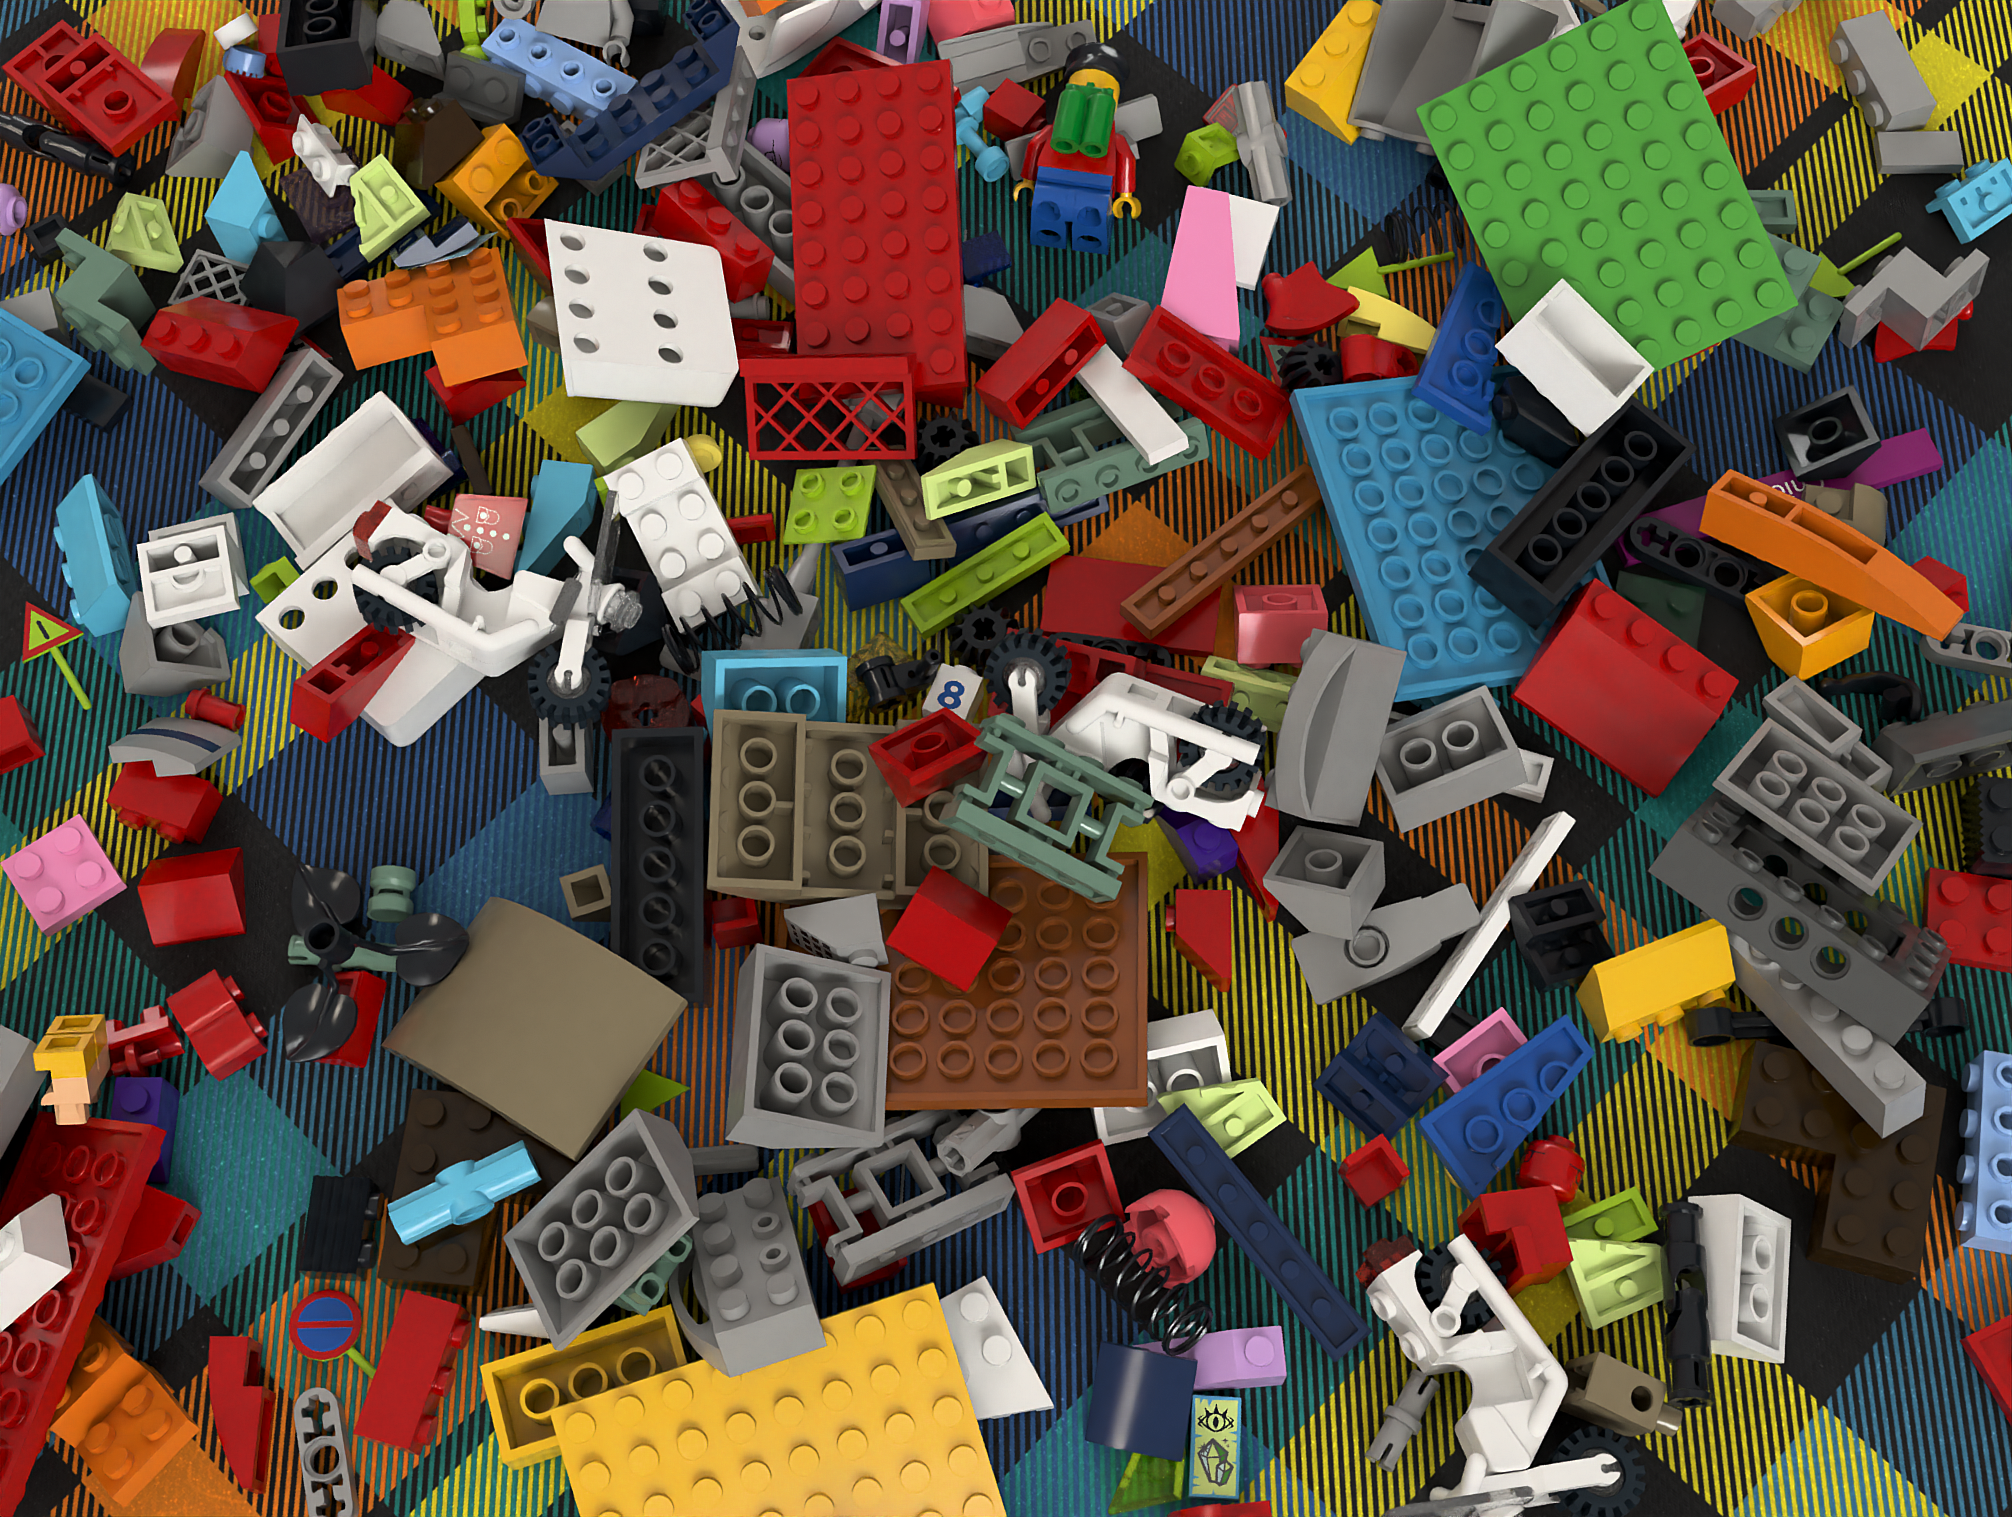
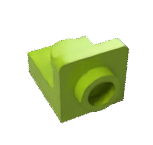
[1174,122,1240,187]
[249,556,317,612]

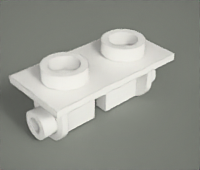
[292,114,359,198]

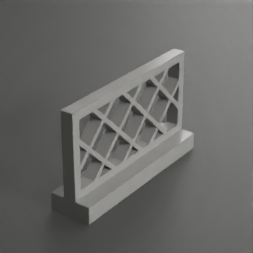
[635,45,757,189]

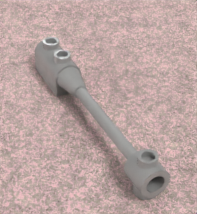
[737,394,904,650]

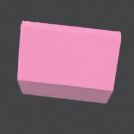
[1433,1007,1528,1098]

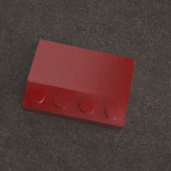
[1510,578,1739,799]

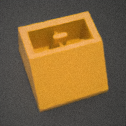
[434,123,559,241]

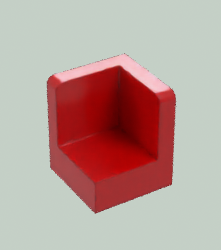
[712,897,764,950]
[1338,1133,1411,1211]

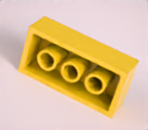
[480,1304,692,1471]

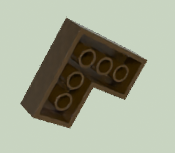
[1726,1040,1947,1285]
[377,1089,609,1297]

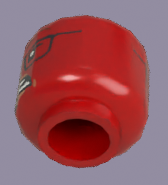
[1515,1135,1585,1206]

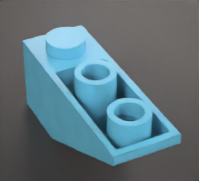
[513,459,598,576]

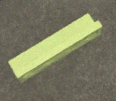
[1200,655,1298,733]

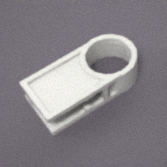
[213,12,258,51]

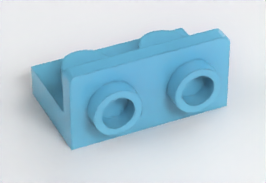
[1924,158,2012,244]

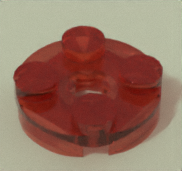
[601,674,691,745]

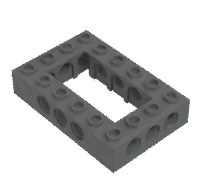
[1648,789,1953,1047]

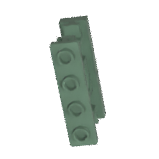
[1009,380,1209,513]
[938,713,1155,903]

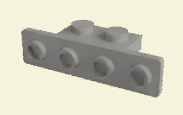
[1005,94,1163,181]

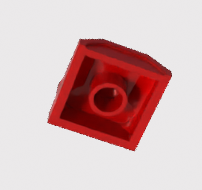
[1682,31,1757,116]

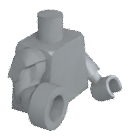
[493,0,634,67]

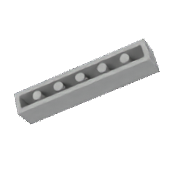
[1700,894,1926,1139]

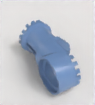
[222,44,267,78]

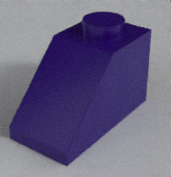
[1155,805,1239,887]
[110,1077,181,1184]

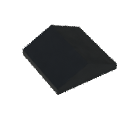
[1771,384,1882,482]

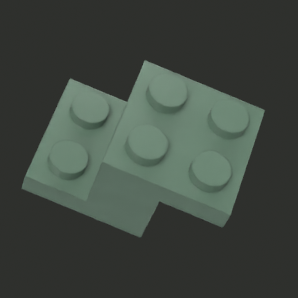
[54,227,157,376]
[1731,231,1844,374]

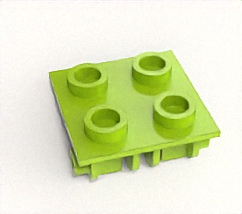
[783,465,877,545]

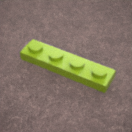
[900,511,1070,640]

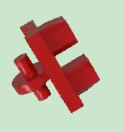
[104,1005,185,1078]

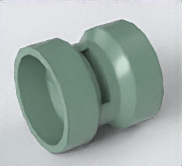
[366,865,417,923]

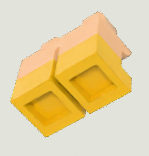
[33,1014,111,1125]

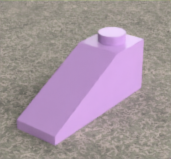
[1134,1326,1287,1392]

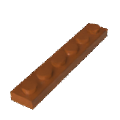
[1120,462,1324,640]

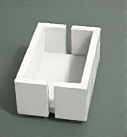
[1495,278,1654,438]

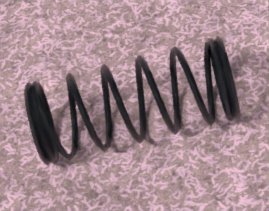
[1384,200,1464,265]
[661,564,803,676]
[1072,1214,1213,1356]

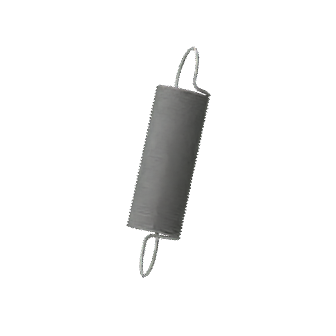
[549,571,583,634]

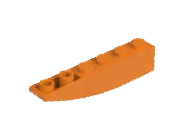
[1699,469,1964,642]

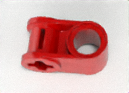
[1339,334,1419,384]

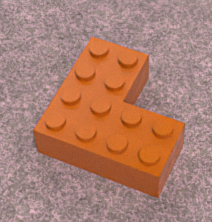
[337,247,529,387]

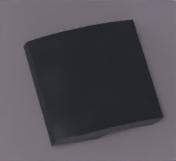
[1508,879,1616,994]

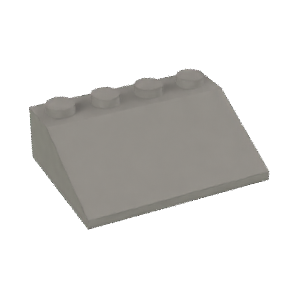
[1712,717,1924,897]
[725,943,891,1149]
[503,1108,700,1351]

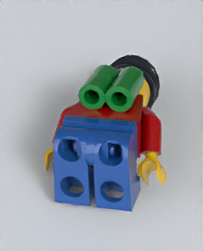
[1012,42,1141,255]

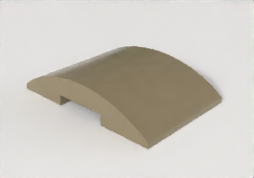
[707,709,988,909]
[381,897,688,1162]

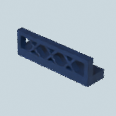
[942,474,1110,567]

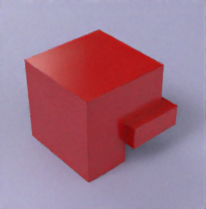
[1456,1185,1574,1299]

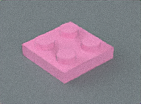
[0,814,128,938]

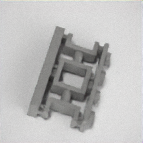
[786,1109,1016,1286]

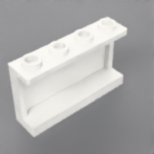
[252,391,454,586]

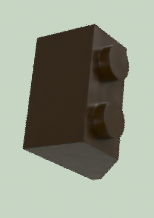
[393,97,485,190]

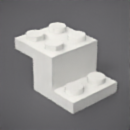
[137,512,250,629]

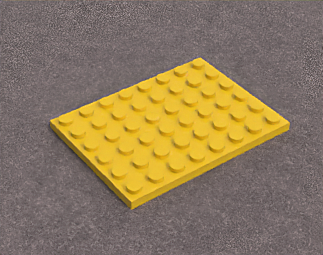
[549,1282,1007,1517]

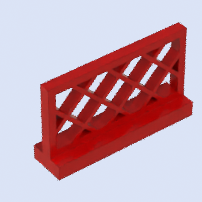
[739,352,918,460]

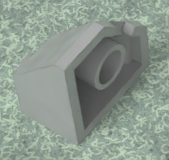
[165,74,254,179]
[119,591,231,697]

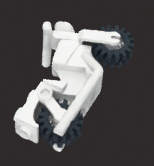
[984,627,1267,832]

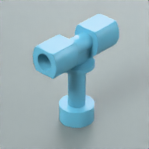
[955,86,1009,182]

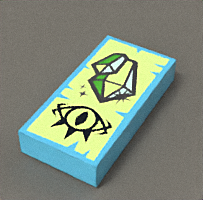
[1188,1395,1241,1501]

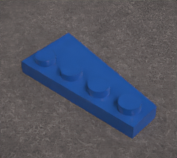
[1411,260,1503,436]
[1414,1014,1595,1203]

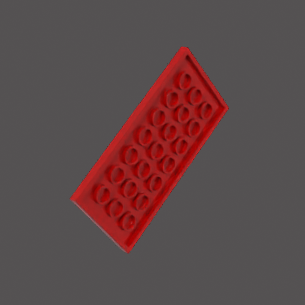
[787,59,969,404]
[0,1111,167,1517]

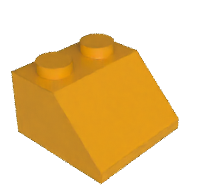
[1744,573,1875,681]

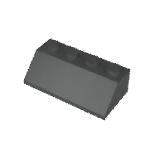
[1869,694,2012,797]

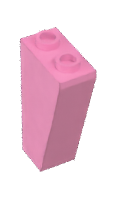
[1160,185,1240,355]

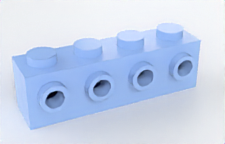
[481,18,639,121]
[1954,1050,2012,1255]

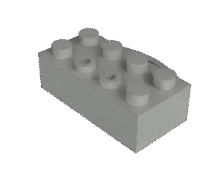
[1264,628,1407,827]
[668,1176,827,1378]

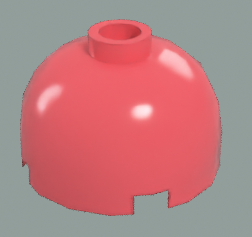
[1123,1189,1216,1289]

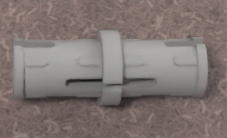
[1364,1369,1440,1472]

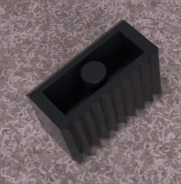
[1960,776,2012,880]
[299,1175,385,1282]

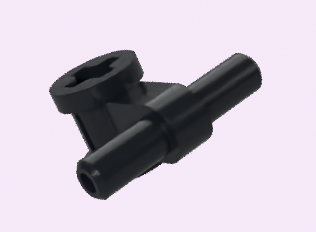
[855,649,942,714]

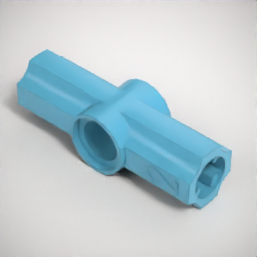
[387,1140,541,1245]

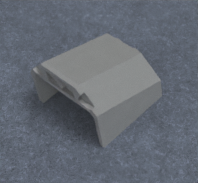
[1347,0,1559,157]

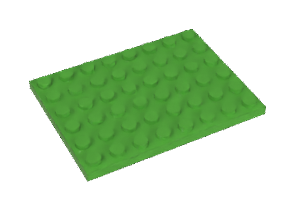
[1415,0,1799,374]

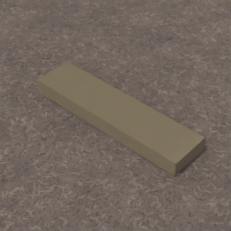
[861,445,957,561]

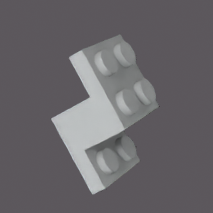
[1838,247,1990,352]

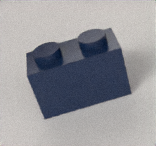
[831,528,931,612]

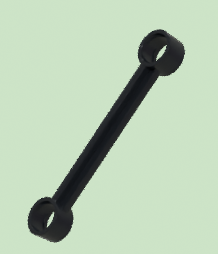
[1684,997,1970,1048]

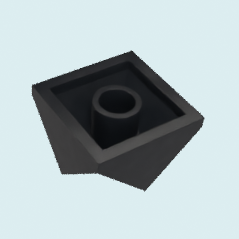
[239,241,346,345]
[592,564,669,656]

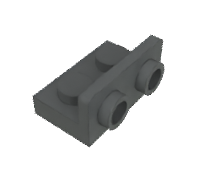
[432,50,526,128]

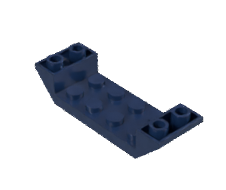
[518,0,740,181]

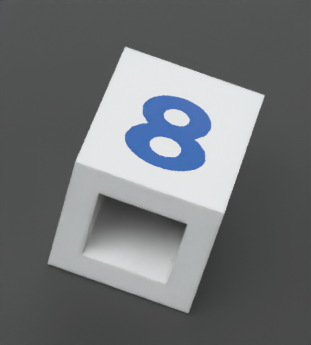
[922,663,984,723]

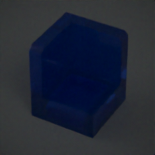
[962,230,1012,288]

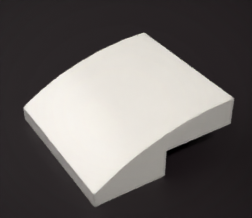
[1201,187,1280,291]

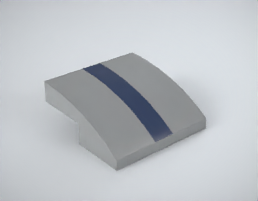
[108,717,242,777]

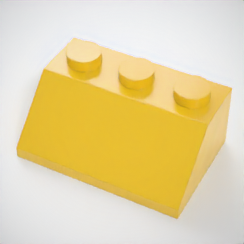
[1284,0,1381,146]
[1575,918,1736,1044]

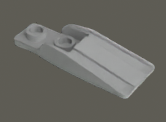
[937,19,1097,96]
[1291,883,1482,1005]

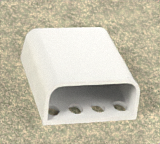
[544,218,739,407]
[255,497,488,747]

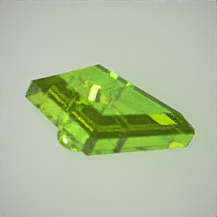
[1107,1448,1186,1516]

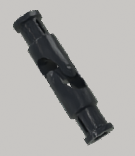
[0,107,135,188]
[1658,1202,1715,1409]

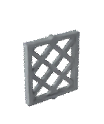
[167,249,250,306]

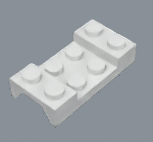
[603,437,763,635]

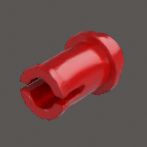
[185,688,247,732]

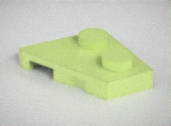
[349,153,431,263]
[105,192,184,273]
[1156,1077,1287,1159]
[1566,1238,1679,1330]

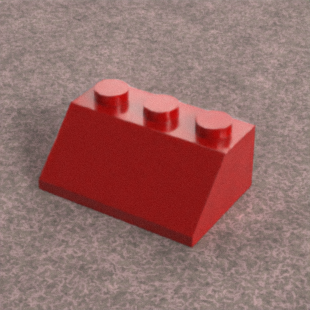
[140,296,300,394]

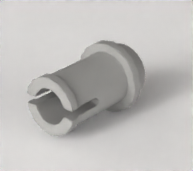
[727,292,770,320]

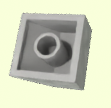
[1263,825,1386,940]

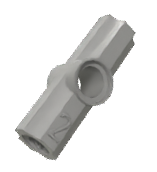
[1232,80,1293,207]
[937,1108,1042,1177]

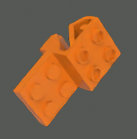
[48,1313,200,1508]

